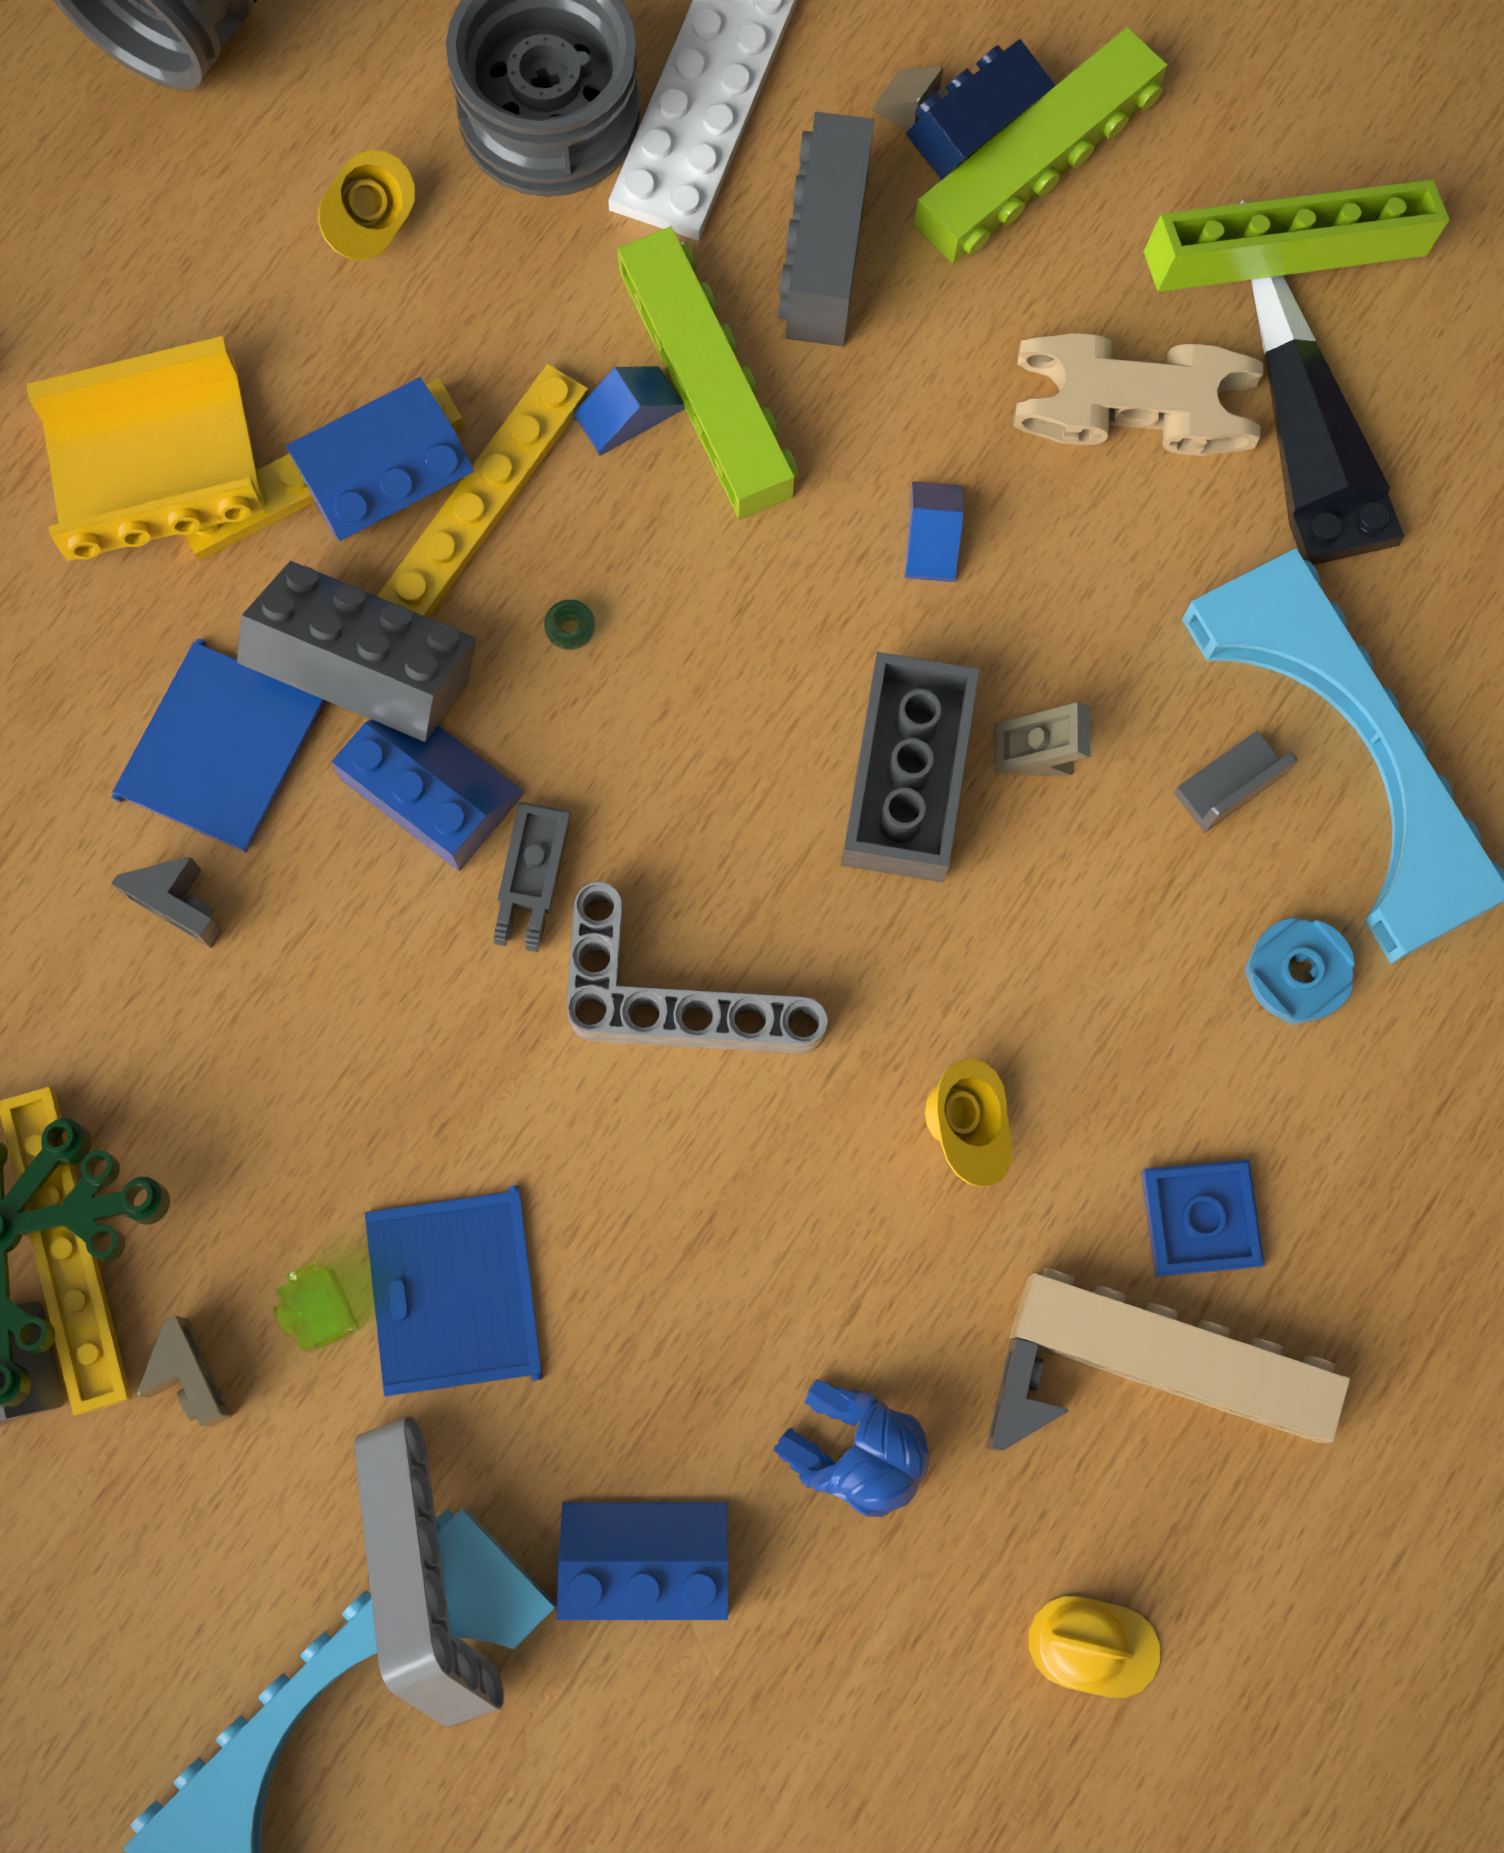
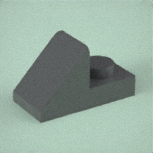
[111,857,222,948]
[986,1339,1068,1451]

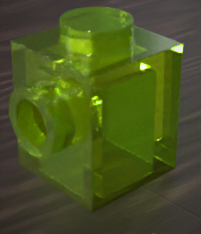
[274,1263,360,1353]

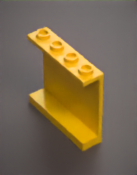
[27,336,265,561]

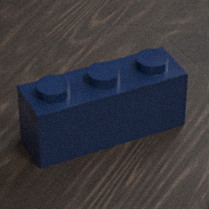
[905,39,1056,180]

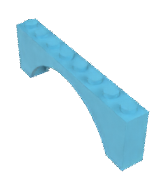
[1182,548,1504,964]
[123,1508,557,1853]

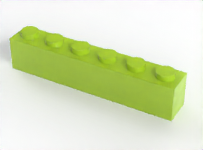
[914,27,1167,264]
[1144,179,1450,292]
[617,226,799,520]

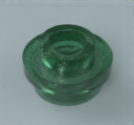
[544,600,595,650]

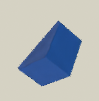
[574,366,684,456]
[905,482,964,582]

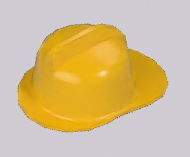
[318,149,415,261]
[925,1058,1012,1187]
[1029,1596,1160,1698]

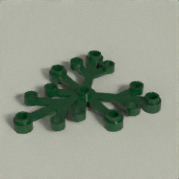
[0,1118,170,1408]

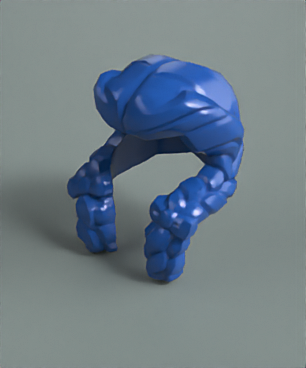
[773,1379,929,1517]

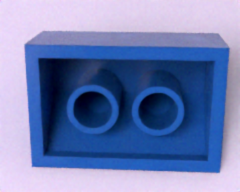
[285,377,474,541]
[331,719,525,871]
[557,1502,728,1620]

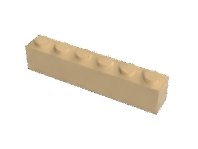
[1009,1268,1350,1443]

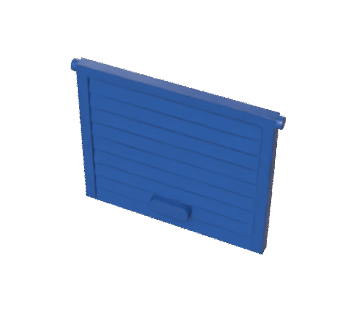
[111,638,326,853]
[365,1186,542,1397]

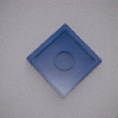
[1141,1159,1265,1278]

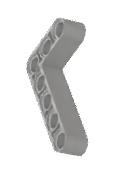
[566,882,828,1054]
[354,1416,504,1727]

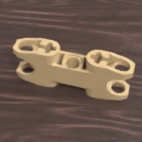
[1013,333,1263,456]

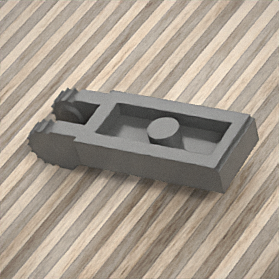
[494,802,571,952]

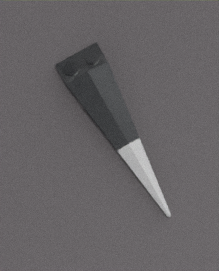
[1240,199,1404,565]

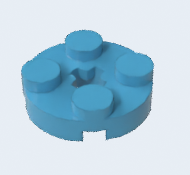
[1245,918,1355,1025]

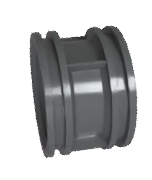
[54,0,258,90]
[446,0,640,197]

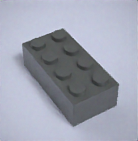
[778,111,875,347]
[237,560,477,742]
[841,652,980,883]

